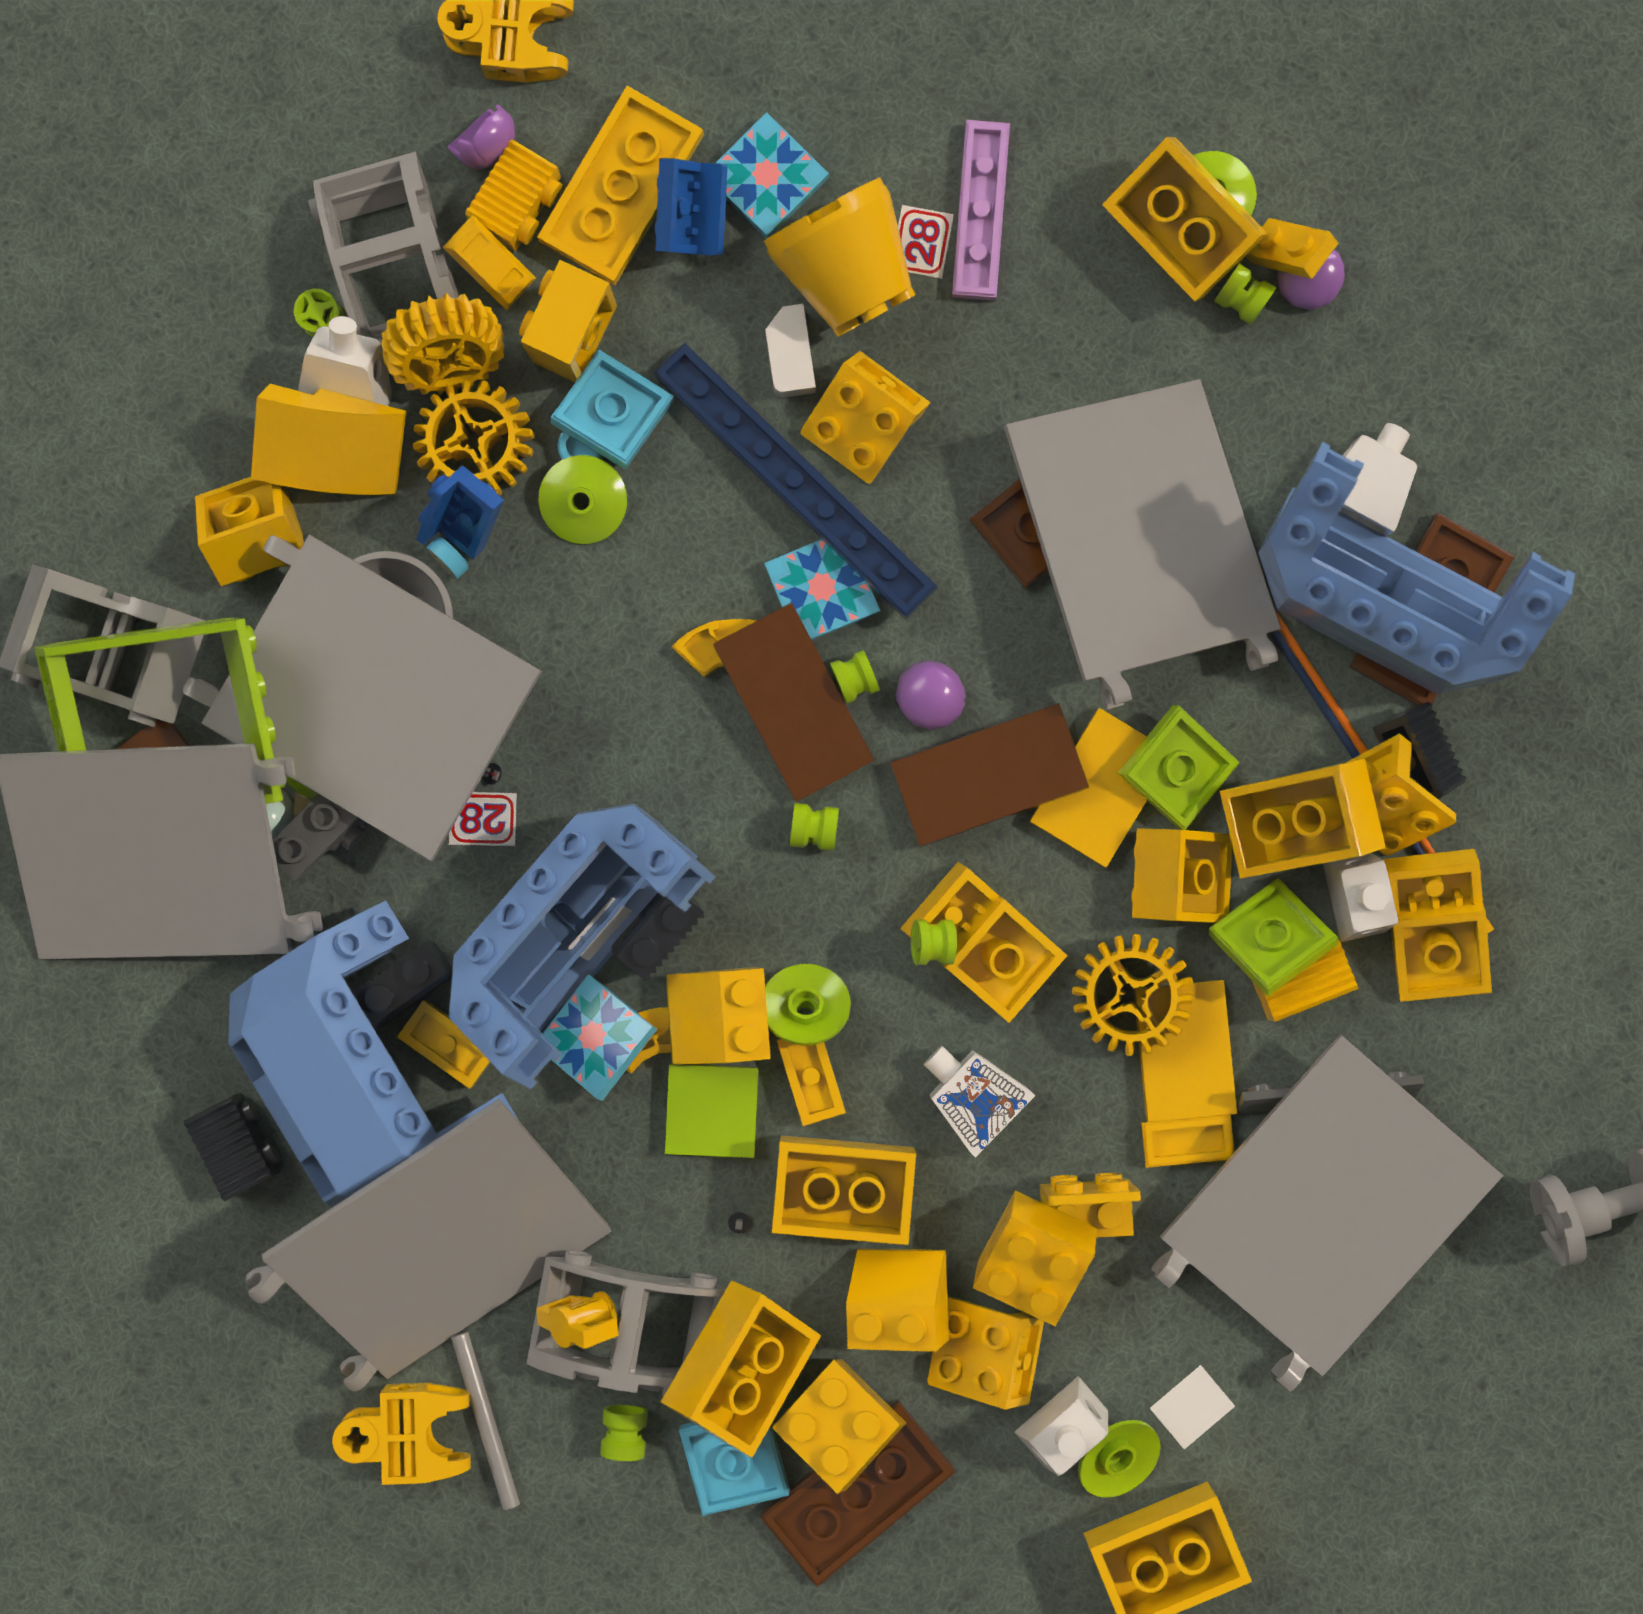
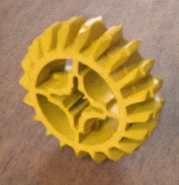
[381,293,504,395]
[413,380,534,496]
[1072,934,1195,1056]

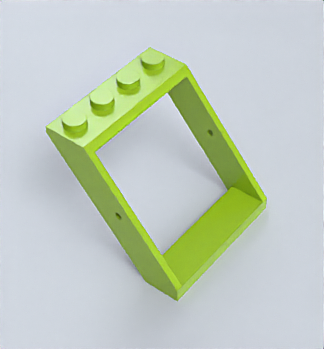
[34,618,285,804]

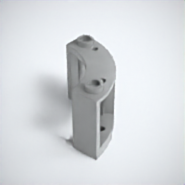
[308,151,459,343]
[0,564,205,727]
[527,1250,727,1396]

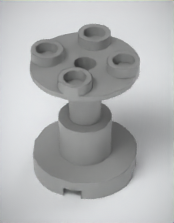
[1530,1148,1643,1266]

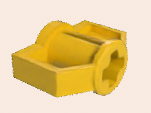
[536,1291,618,1349]

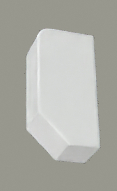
[765,304,816,398]

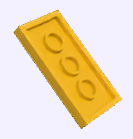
[537,86,704,286]

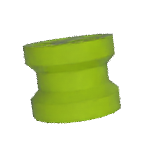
[293,288,345,338]
[830,650,880,704]
[910,919,957,965]

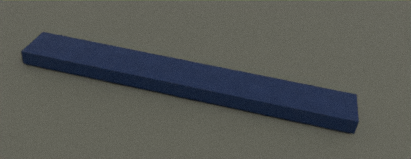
[653,342,937,620]

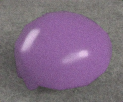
[448,104,515,170]
[1277,250,1345,310]
[895,660,966,731]

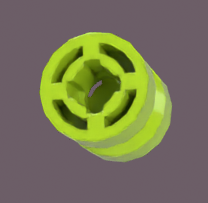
[1214,263,1276,326]
[790,803,839,852]
[600,1404,648,1461]

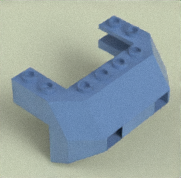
[1258,442,1575,694]
[449,803,716,1089]
[228,900,520,1207]

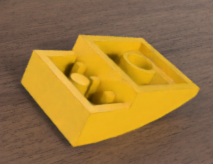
[251,384,406,495]
[1383,849,1492,1002]
[900,862,1068,1023]

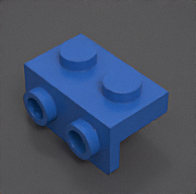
[655,158,728,256]
[416,466,504,559]

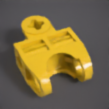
[437,0,574,83]
[332,1383,471,1485]

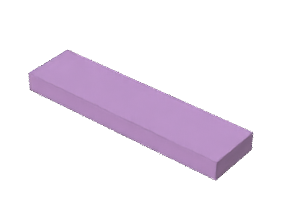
[952,120,1010,301]

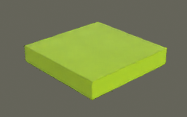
[1118,705,1240,830]
[1209,878,1338,997]
[665,1063,759,1158]

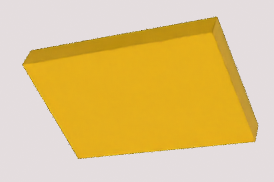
[1029,708,1147,868]
[1133,980,1237,1122]

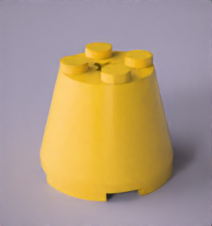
[764,177,916,337]

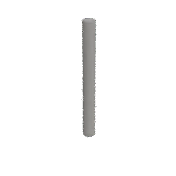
[451,1331,520,1510]

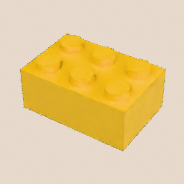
[1102,137,1268,302]
[1220,758,1386,879]
[772,1135,916,1245]
[661,1280,821,1458]
[1084,1482,1252,1614]

